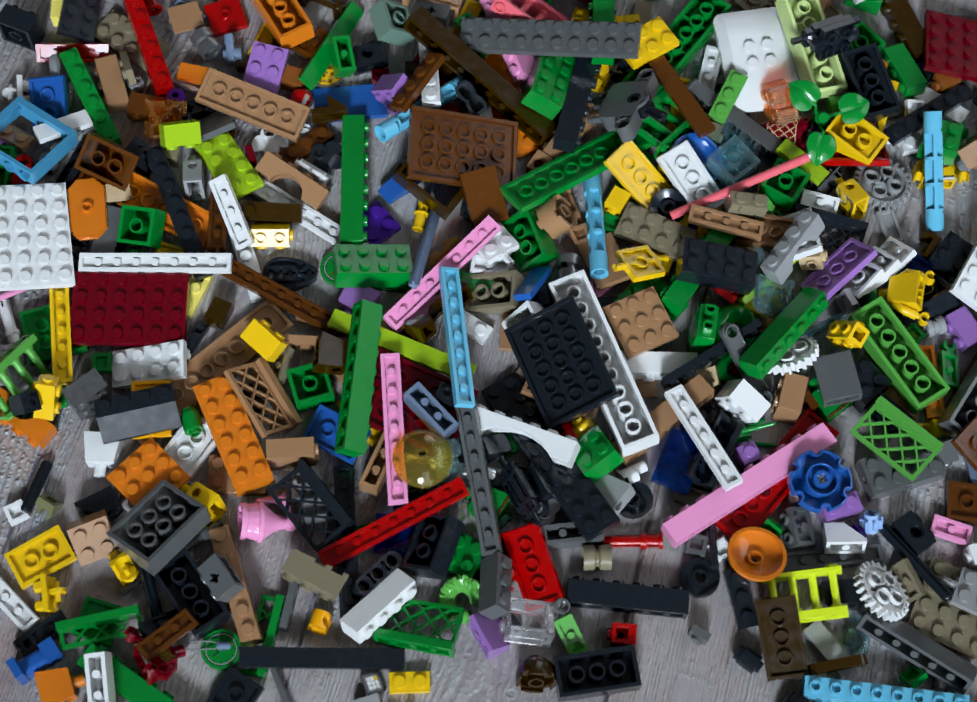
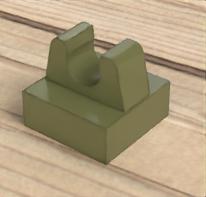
[35,493,64,519]

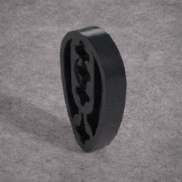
[262,257,318,292]

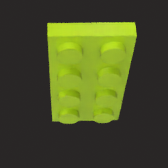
[195,131,264,200]

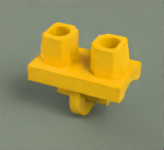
[107,549,139,586]
[33,574,67,614]

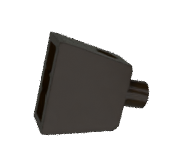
[312,331,348,375]

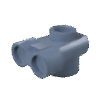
[222,33,241,65]

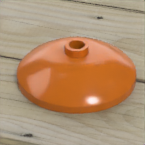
[727,527,787,582]

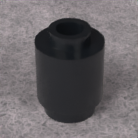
[732,645,764,674]

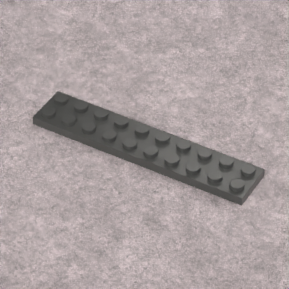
[459,17,642,59]

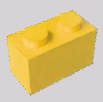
[240,318,288,362]

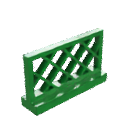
[372,599,465,658]

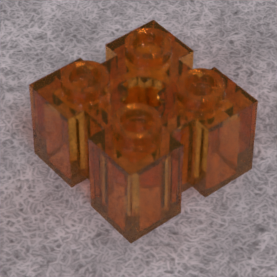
[760,79,799,126]
[144,98,187,138]

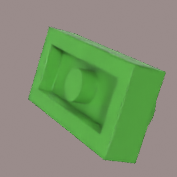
[553,612,589,654]

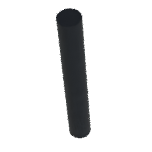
[708,523,719,569]

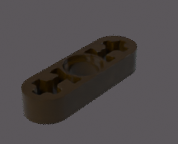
[807,654,868,676]

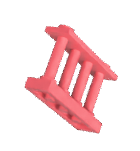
[489,0,571,21]

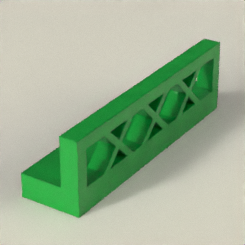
[242,594,285,679]
[55,604,142,651]

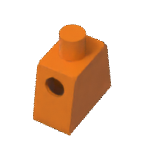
[34,667,86,702]

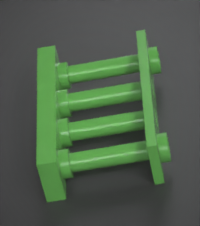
[0,334,52,421]

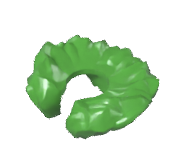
[437,574,479,624]

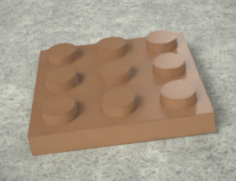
[602,286,679,360]

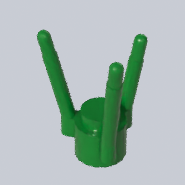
[736,418,778,448]

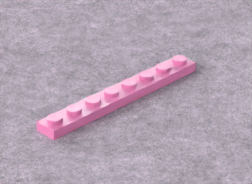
[383,215,502,332]
[380,353,408,506]

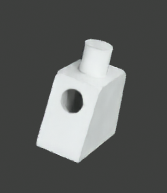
[84,431,125,478]

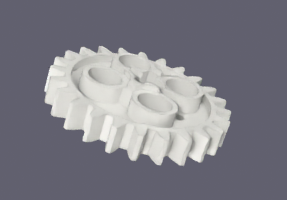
[767,334,820,376]
[853,560,910,622]

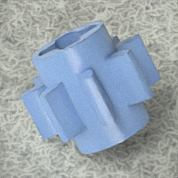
[859,510,883,534]

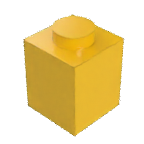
[603,185,631,217]

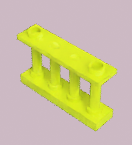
[762,563,849,623]

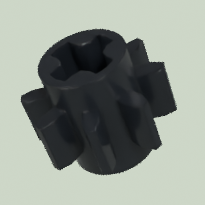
[608,62,630,83]

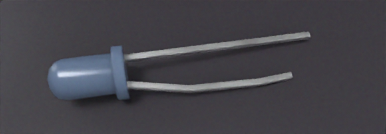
[185,640,232,651]

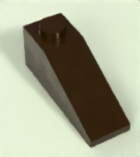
[242,201,303,224]

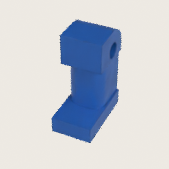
[5,636,64,686]

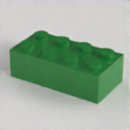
[521,56,577,120]
[332,244,413,288]

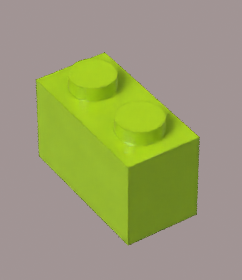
[158,119,202,150]

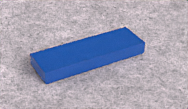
[513,266,552,301]

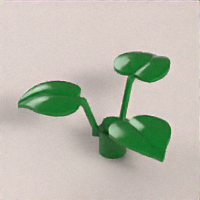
[788,80,870,166]

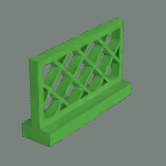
[850,395,944,482]

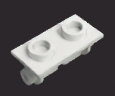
[294,159,332,185]

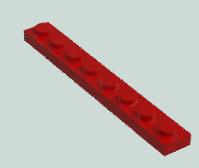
[317,477,470,567]

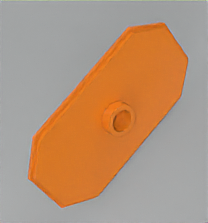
[67,178,108,241]

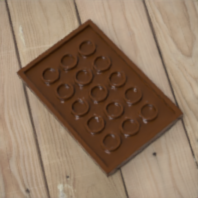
[406,105,518,187]

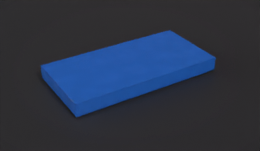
[312,84,388,123]

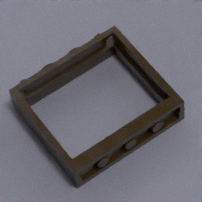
[392,154,464,220]

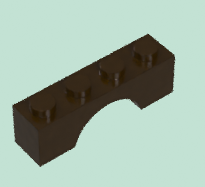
[403,281,473,344]

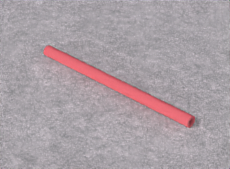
[669,153,810,220]

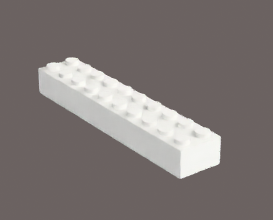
[548,269,659,458]

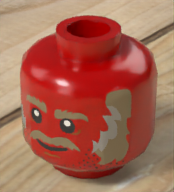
[289,88,314,108]

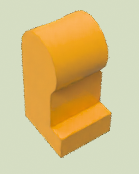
[307,608,333,637]

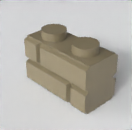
[724,190,768,221]

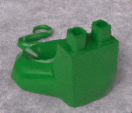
[687,304,802,383]

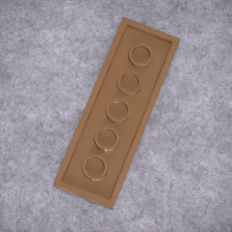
[195,68,311,143]

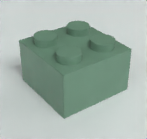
[369,0,414,47]

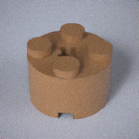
[535,194,577,239]

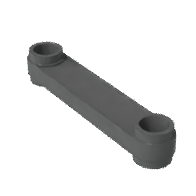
[718,322,773,403]

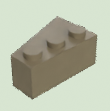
[280,548,349,603]

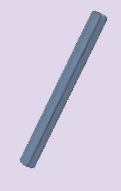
[408,210,440,289]

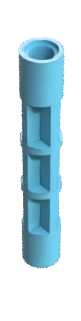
[374,76,463,142]
[923,111,944,231]
[583,174,609,279]

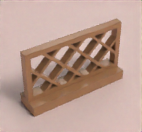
[224,357,302,438]

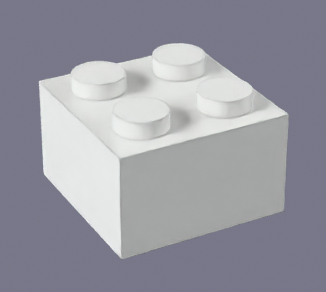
[715,378,771,423]

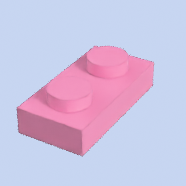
[930,514,973,547]

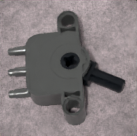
[587,68,668,143]

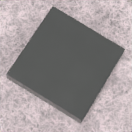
[198,111,236,142]

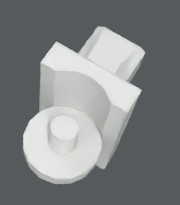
[2,75,30,102]

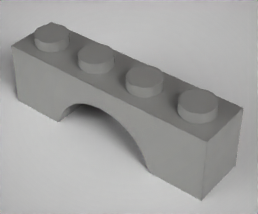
[760,208,825,285]

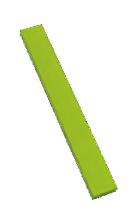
[327,308,477,377]

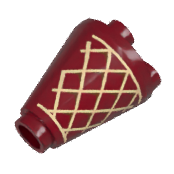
[761,115,811,151]

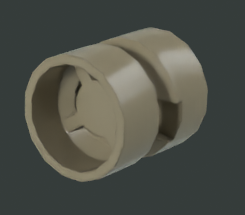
[582,544,612,571]

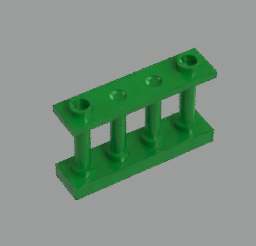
[637,89,704,159]

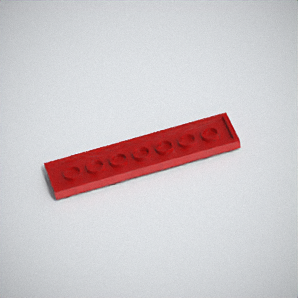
[715,409,839,538]

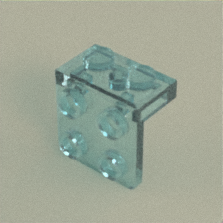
[753,274,795,319]

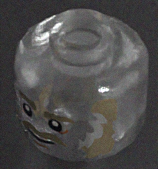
[444,499,470,524]

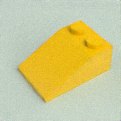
[824,114,889,165]

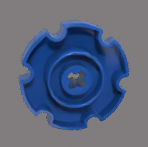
[787,449,853,513]

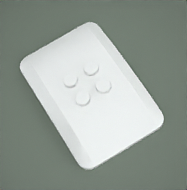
[713,7,799,113]

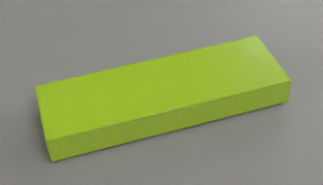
[775,139,830,186]

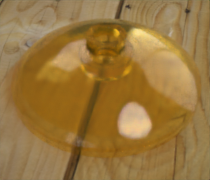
[392,429,452,488]

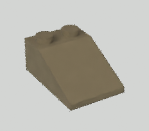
[464,270,526,315]

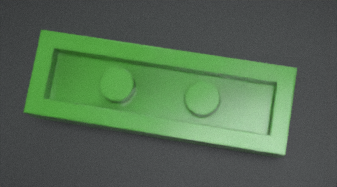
[708,69,748,125]

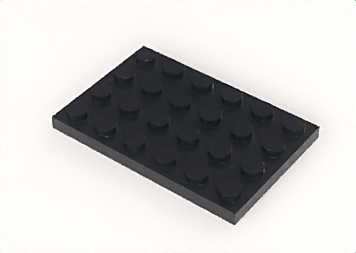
[504,294,620,430]

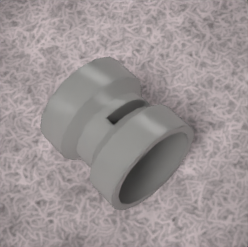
[921,315,947,338]

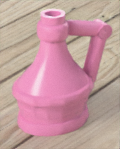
[237,492,298,543]

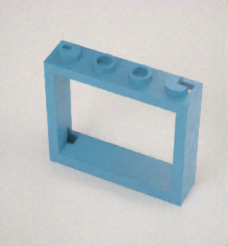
[0,96,78,185]

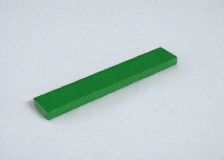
[298,1,364,90]

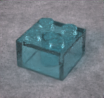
[705,134,761,187]

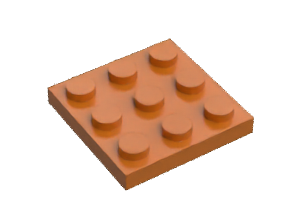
[106,437,192,506]

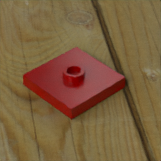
[203,0,248,38]

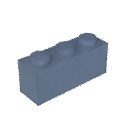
[403,381,459,443]

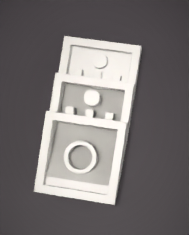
[842,236,917,299]

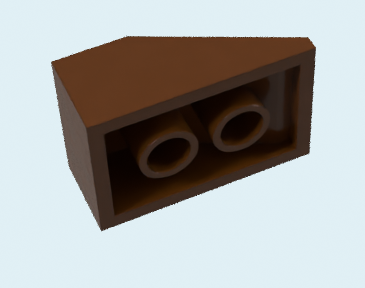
[74,133,140,191]

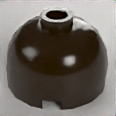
[516,655,557,693]

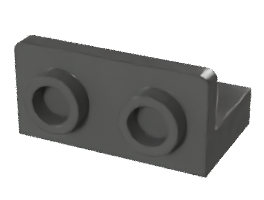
[778,507,817,550]

